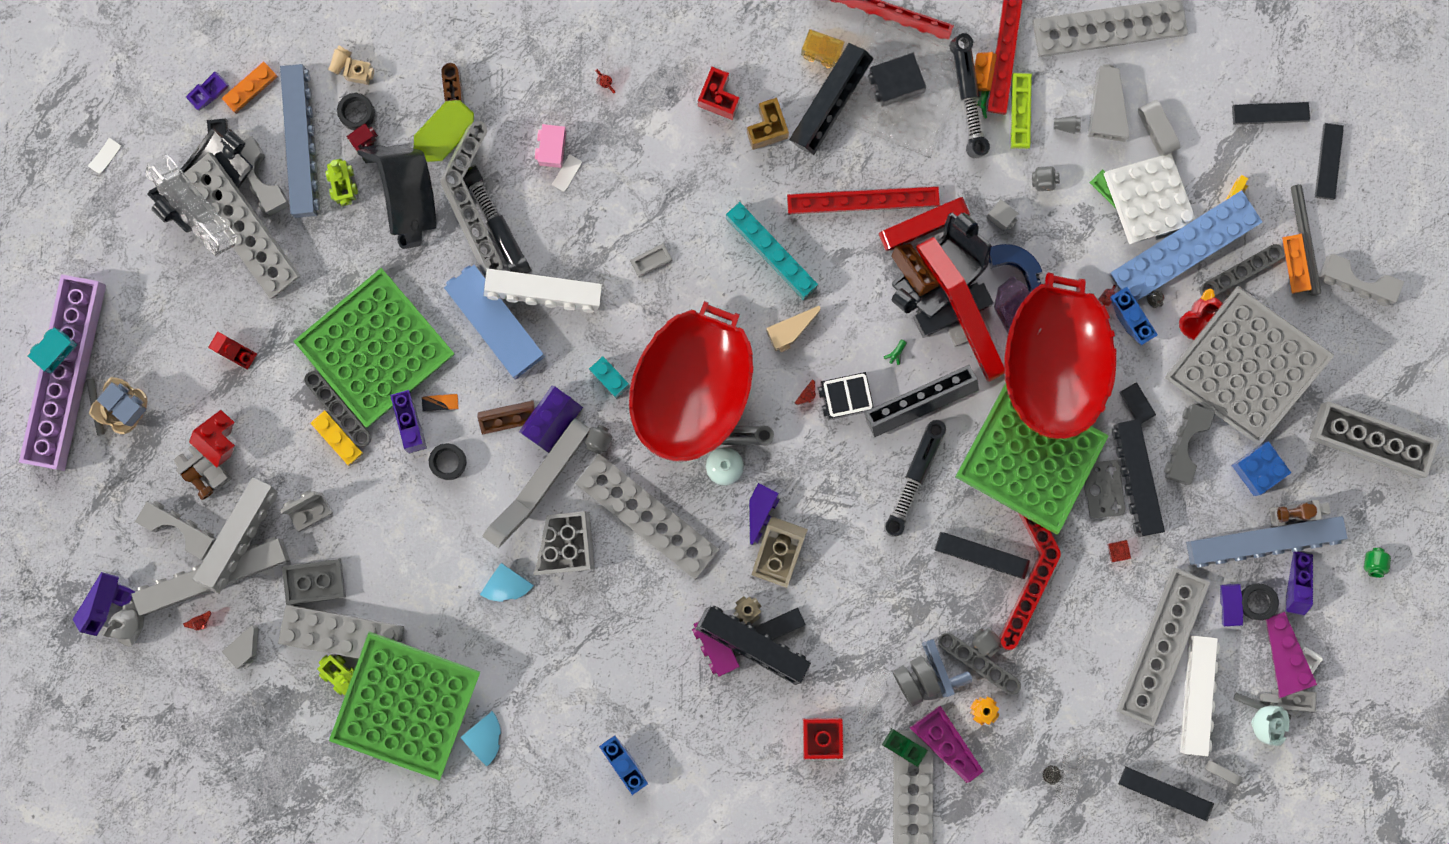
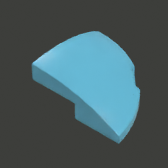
[480,563,534,602]
[460,711,501,766]

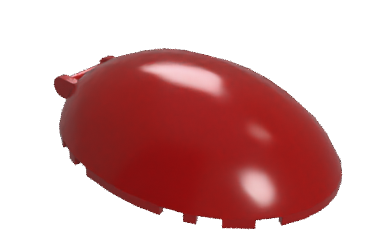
[1004,272,1116,439]
[629,301,754,461]

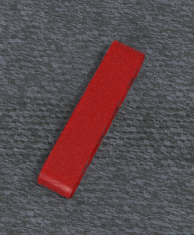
[878,197,971,251]

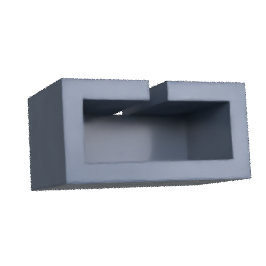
[97,382,147,427]

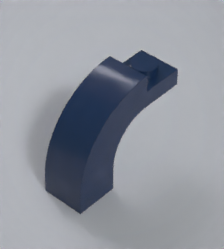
[989,244,1043,293]

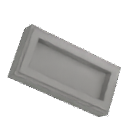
[630,243,672,278]

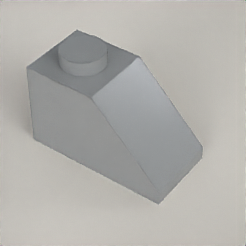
[222,625,259,669]

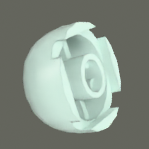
[706,447,744,486]
[1252,706,1289,746]

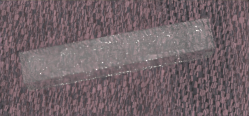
[145,153,237,256]

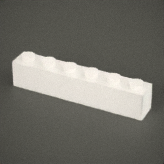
[483,268,602,313]
[1180,636,1220,756]

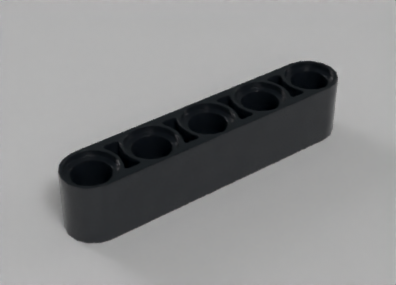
[934,532,1030,579]
[1118,766,1215,822]

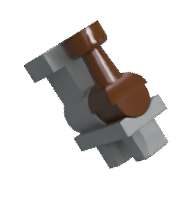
[174,445,232,500]
[1269,500,1330,527]

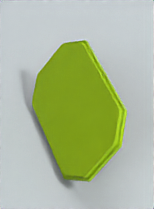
[414,100,474,162]

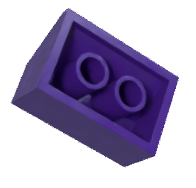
[519,385,583,453]

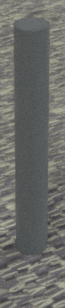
[86,378,105,436]
[1233,692,1291,721]

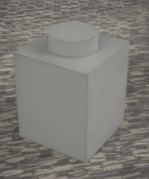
[986,199,1018,231]

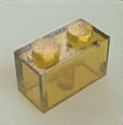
[801,29,845,68]

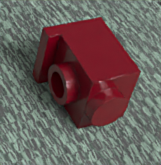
[346,124,378,152]

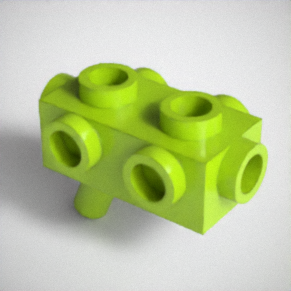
[325,159,358,206]
[317,654,355,695]

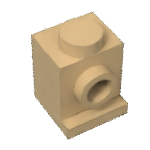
[343,57,374,85]

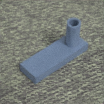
[922,639,972,697]

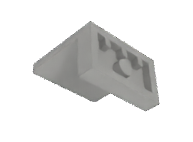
[280,490,333,532]

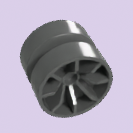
[892,655,941,707]

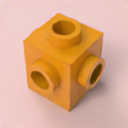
[970,696,1000,726]

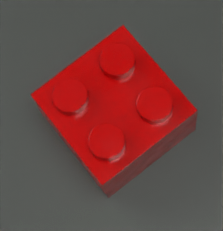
[802,718,843,759]

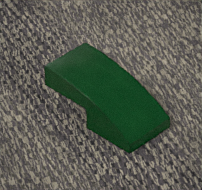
[882,728,928,767]

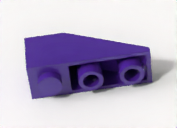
[390,390,427,454]
[749,483,780,545]
[1286,551,1313,615]
[72,572,119,636]

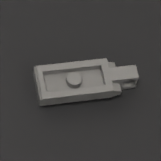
[1260,689,1317,712]

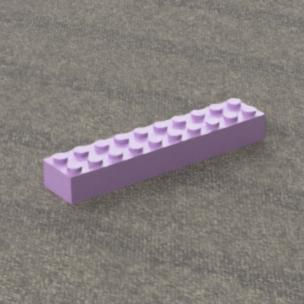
[19,274,106,471]

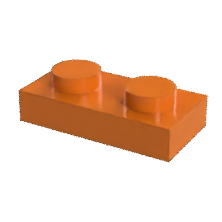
[975,52,997,91]

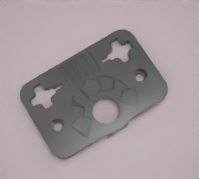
[1084,460,1125,518]

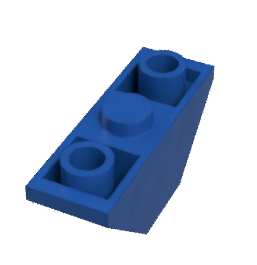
[1110,287,1158,345]
[599,735,648,795]

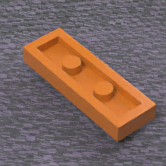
[221,61,278,114]
[1282,234,1312,294]

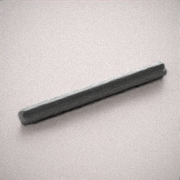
[1291,184,1321,296]

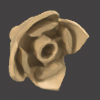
[89,377,148,434]

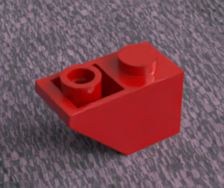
[208,331,257,370]

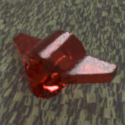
[595,69,615,94]
[1098,285,1116,306]
[794,379,816,405]
[183,611,212,631]

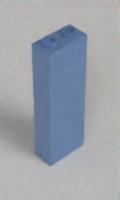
[444,265,545,380]

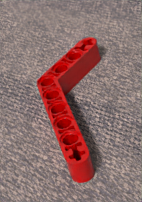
[916,237,1005,382]
[999,514,1061,650]

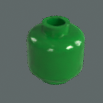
[1364,548,1391,578]

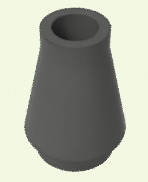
[1053,115,1081,134]

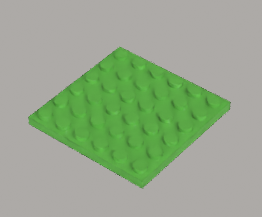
[293,268,455,428]
[955,382,1108,534]
[329,632,480,780]

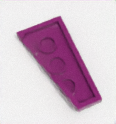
[1266,612,1317,699]
[909,706,984,783]

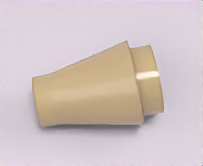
[328,45,352,75]

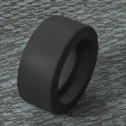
[337,93,375,130]
[428,443,467,480]
[1242,584,1279,621]

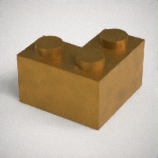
[747,97,789,150]

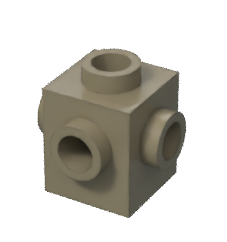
[733,596,762,624]

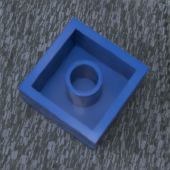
[1231,441,1291,496]

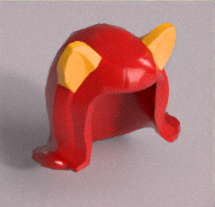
[1179,288,1223,340]

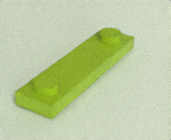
[1010,73,1032,149]

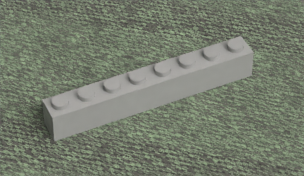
[131,537,290,616]

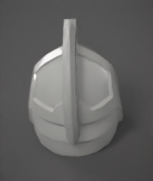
[102,601,144,647]

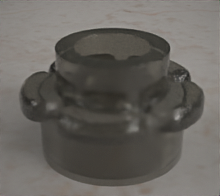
[1146,290,1164,308]
[1043,765,1061,785]

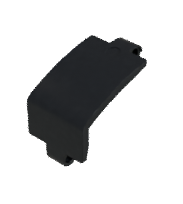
[147,129,253,233]
[358,145,436,249]
[891,213,991,318]

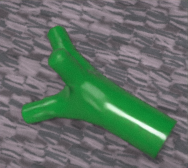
[977,91,989,119]
[884,339,907,365]

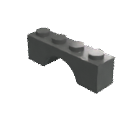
[1164,404,1215,485]

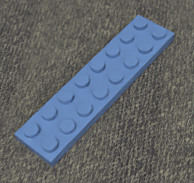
[1110,190,1263,304]

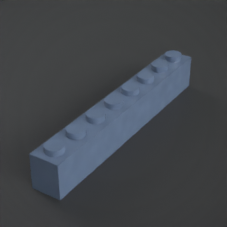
[280,64,320,218]
[1186,516,1348,568]

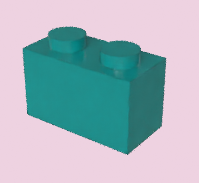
[28,327,77,374]
[589,356,630,399]

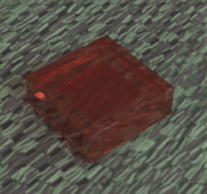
[1107,540,1131,563]

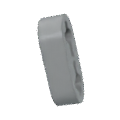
[1205,760,1243,786]

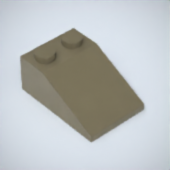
[751,517,808,588]

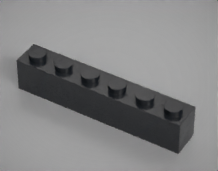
[789,43,874,155]
[864,365,979,438]
[1112,418,1165,537]
[695,606,811,685]

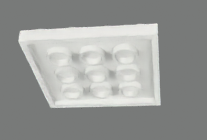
[1103,153,1196,245]

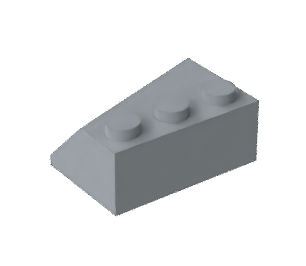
[533,511,595,575]

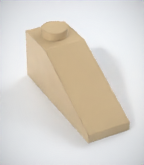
[766,306,821,352]

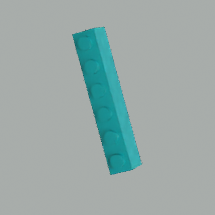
[726,202,818,301]

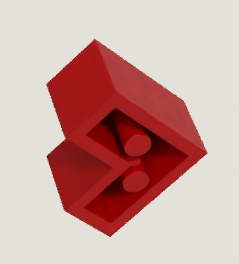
[697,66,740,120]
[189,410,235,468]

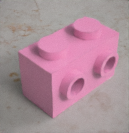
[535,124,567,168]

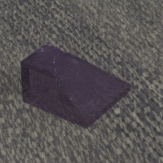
[994,276,1029,334]

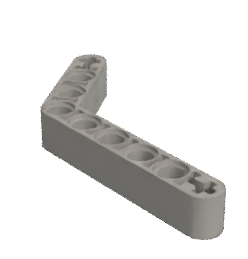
[440,121,503,276]
[482,418,590,548]

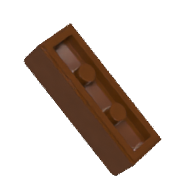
[891,244,939,296]
[477,400,535,435]

